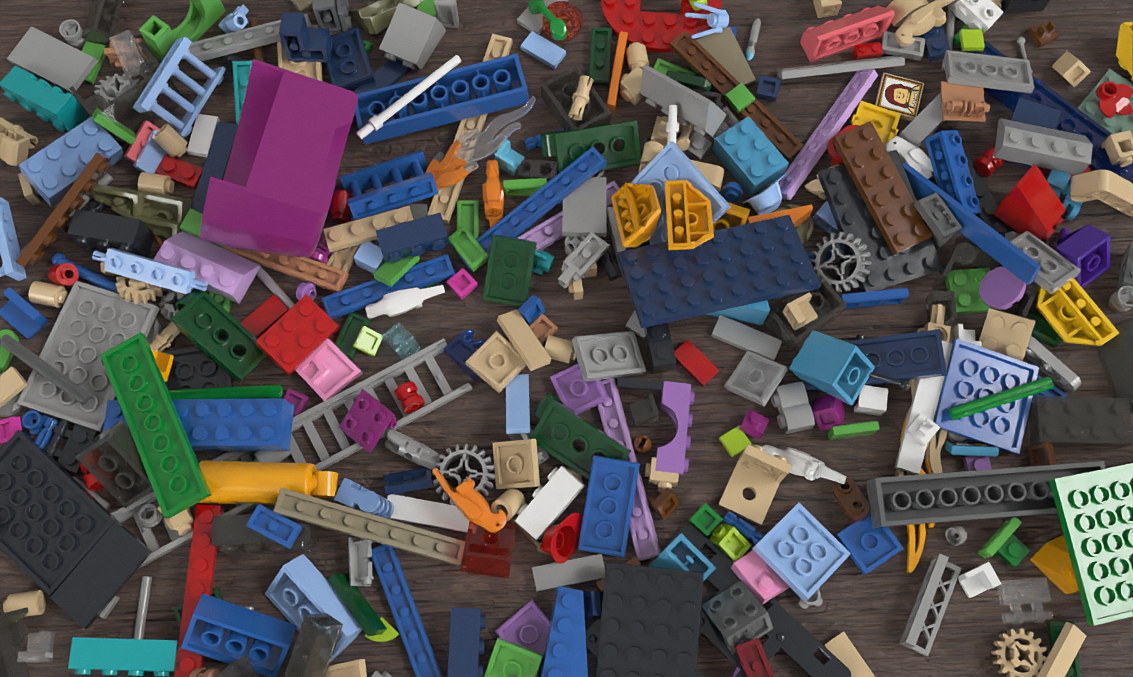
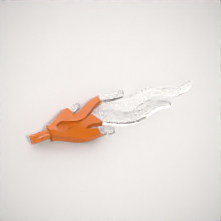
[425,96,536,189]

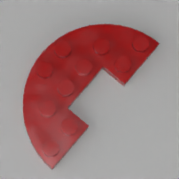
[601,0,722,53]

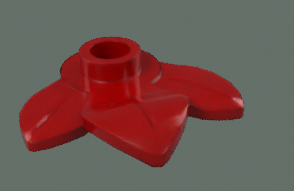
[1096,81,1133,118]

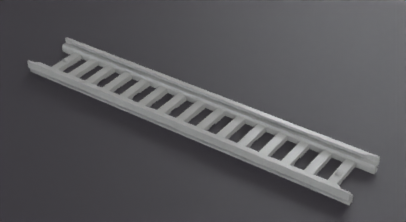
[111,338,472,569]

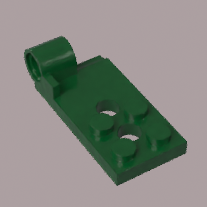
[540,120,641,173]
[171,288,267,383]
[529,393,631,480]

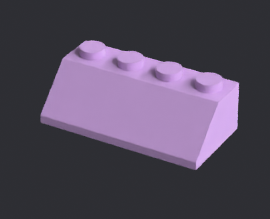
[154,231,261,304]

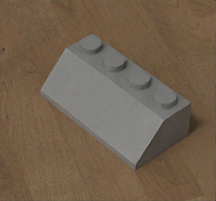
[641,64,727,137]
[994,118,1093,175]

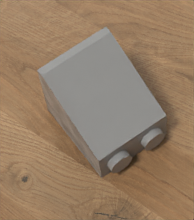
[379,2,446,70]

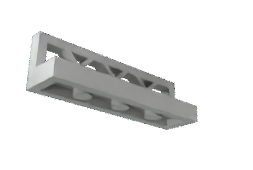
[899,554,961,656]

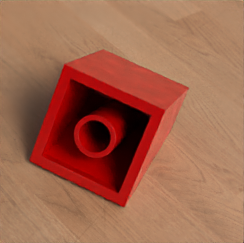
[993,165,1066,241]

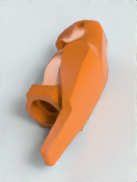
[482,160,504,228]
[433,468,507,533]

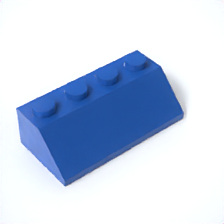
[181,593,297,677]

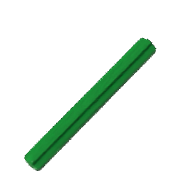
[948,377,1054,420]
[169,384,283,399]

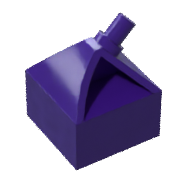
[1053,224,1110,288]

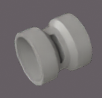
[59,19,88,49]
[1108,285,1133,313]

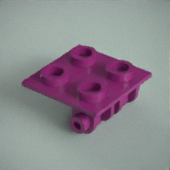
[339,389,397,453]

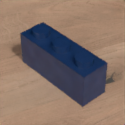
[376,212,450,263]
[448,607,486,677]

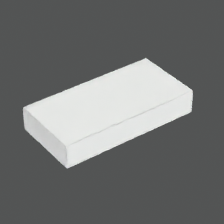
[187,114,220,157]

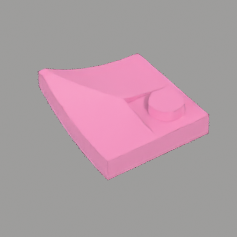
[296,338,363,401]
[731,550,789,605]

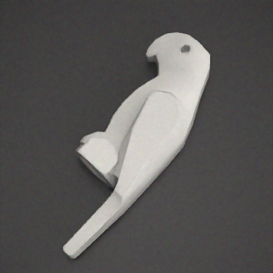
[885,136,937,183]
[365,285,445,319]
[762,445,847,484]

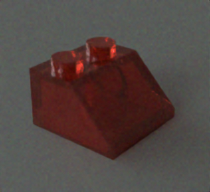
[461,521,517,579]

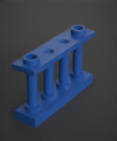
[340,150,438,221]

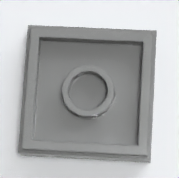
[724,350,788,406]

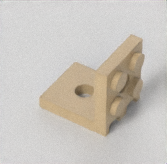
[718,444,792,526]

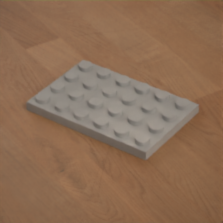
[17,281,160,433]

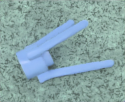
[685,2,729,39]

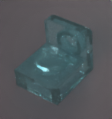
[382,322,421,360]

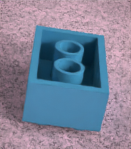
[712,116,789,197]

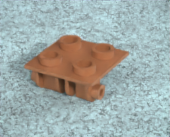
[941,81,990,123]

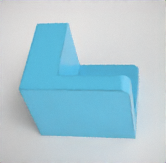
[494,139,525,177]

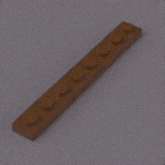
[669,30,804,162]

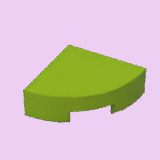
[365,617,400,642]

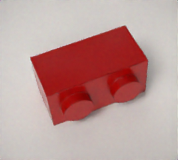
[852,42,883,60]

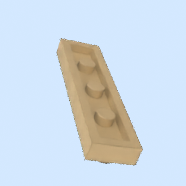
[323,206,413,252]

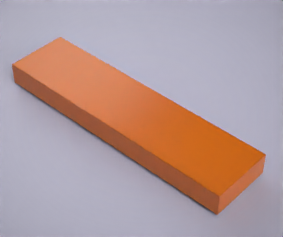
[606,32,628,115]

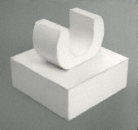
[905,412,940,446]

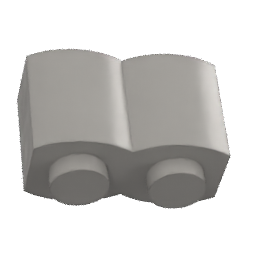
[771,382,815,434]

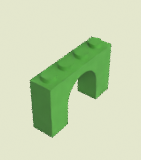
[139,0,226,62]

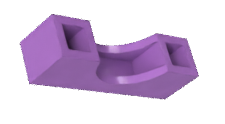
[655,381,695,478]

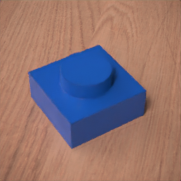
[518,294,546,325]

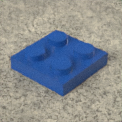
[835,513,904,575]

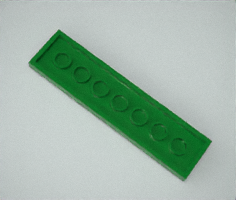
[100,332,212,519]

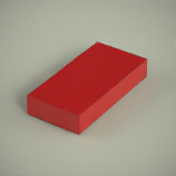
[240,294,289,338]
[674,340,720,387]

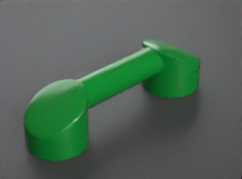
[528,0,567,41]

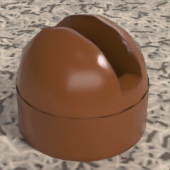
[633,435,652,454]

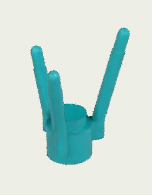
[517,236,555,275]

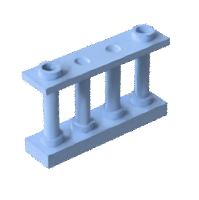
[132,37,226,137]
[0,197,27,281]

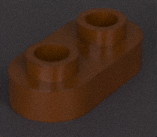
[833,478,870,521]

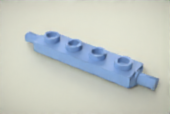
[92,248,208,294]

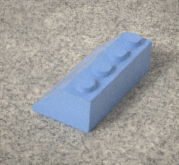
[265,554,362,664]

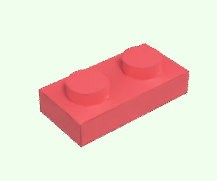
[124,120,159,163]

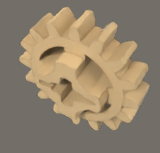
[115,275,167,305]
[991,629,1047,677]

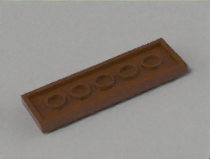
[832,121,933,256]
[16,153,111,267]

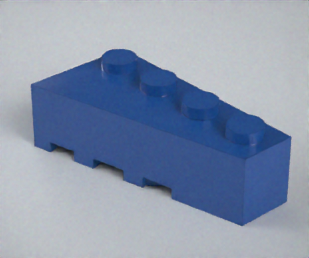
[540,586,588,677]

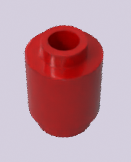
[330,190,353,224]
[48,263,79,286]

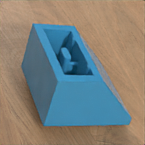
[650,533,716,580]

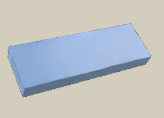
[506,374,530,434]

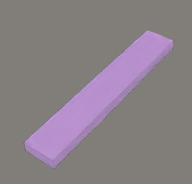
[518,181,620,252]

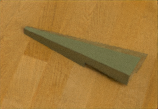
[350,0,424,34]
[88,184,191,239]

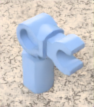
[218,4,249,34]

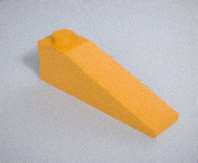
[1030,535,1079,594]

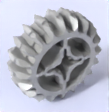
[810,232,872,292]
[432,444,495,505]

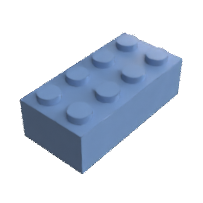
[19,116,123,207]

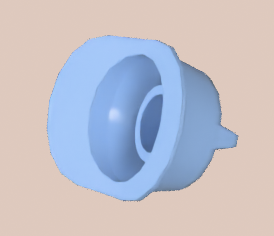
[743,173,786,215]

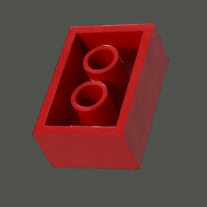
[256,294,339,377]

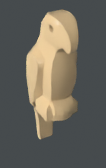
[895,0,956,46]

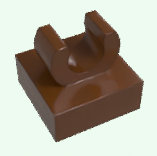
[1028,20,1058,48]
[1027,442,1057,467]
[649,487,680,520]

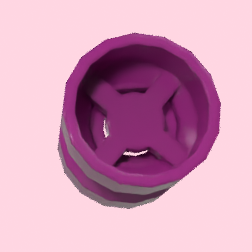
[308,237,333,264]

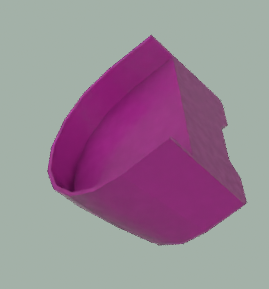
[199,59,358,258]

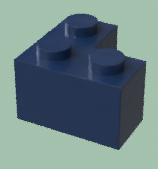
[279,13,333,62]

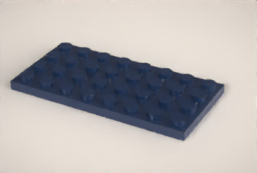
[618,215,820,328]

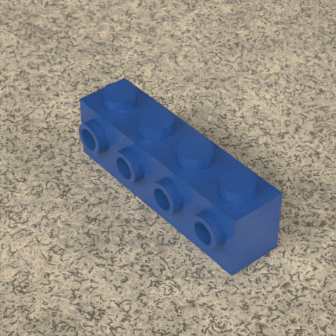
[925,130,981,215]

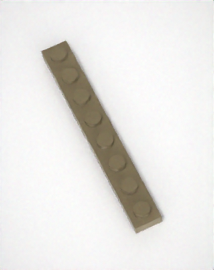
[273,488,466,566]

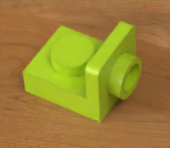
[709,523,751,562]

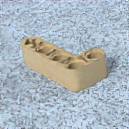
[639,141,724,192]
[1070,170,1133,217]

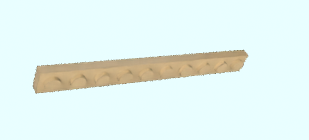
[427,34,513,224]

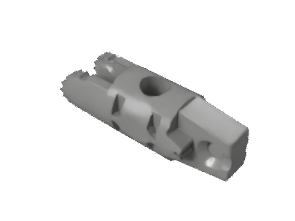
[385,429,441,470]

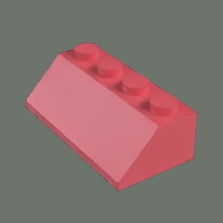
[800,6,895,63]

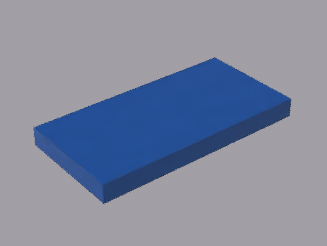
[578,455,640,557]

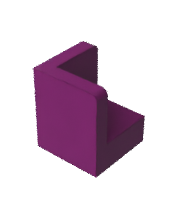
[812,394,846,431]

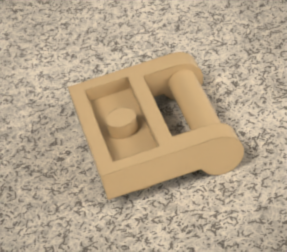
[651,116,693,151]

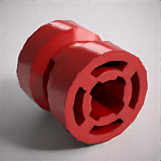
[973,148,1004,178]
[394,382,425,413]

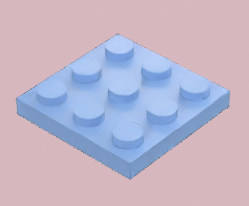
[752,503,851,602]

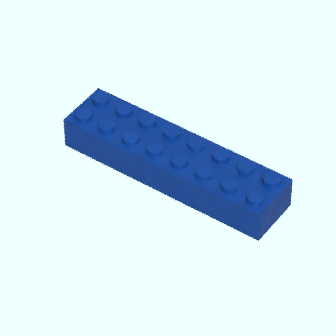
[355,53,530,145]
[101,399,294,451]

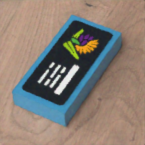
[944,441,999,457]

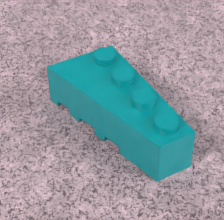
[0,66,89,132]
[68,637,179,677]

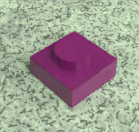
[739,409,769,439]

